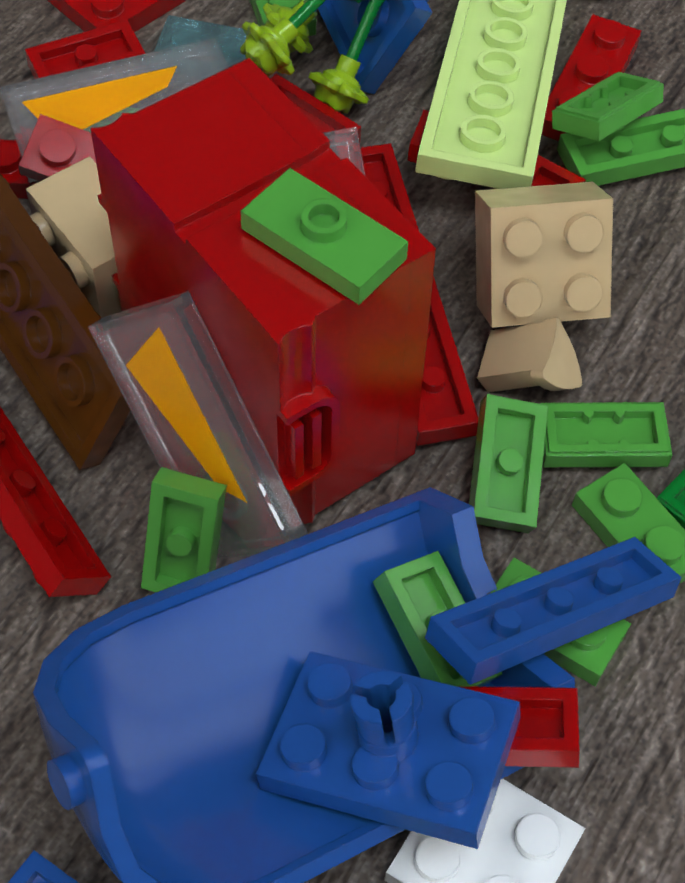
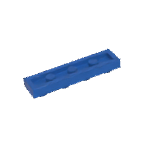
[425,537,682,685]

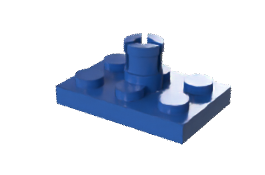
[318,0,433,94]
[256,651,521,849]

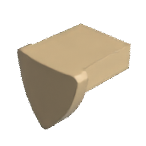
[477,317,582,392]

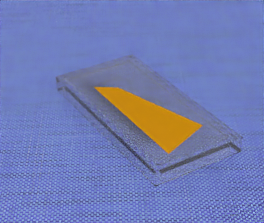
[0,38,229,182]
[88,291,308,559]

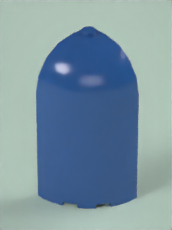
[33,487,575,883]

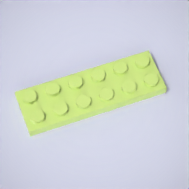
[415,0,567,189]

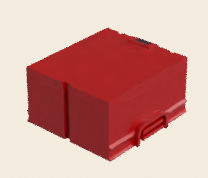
[90,58,436,540]

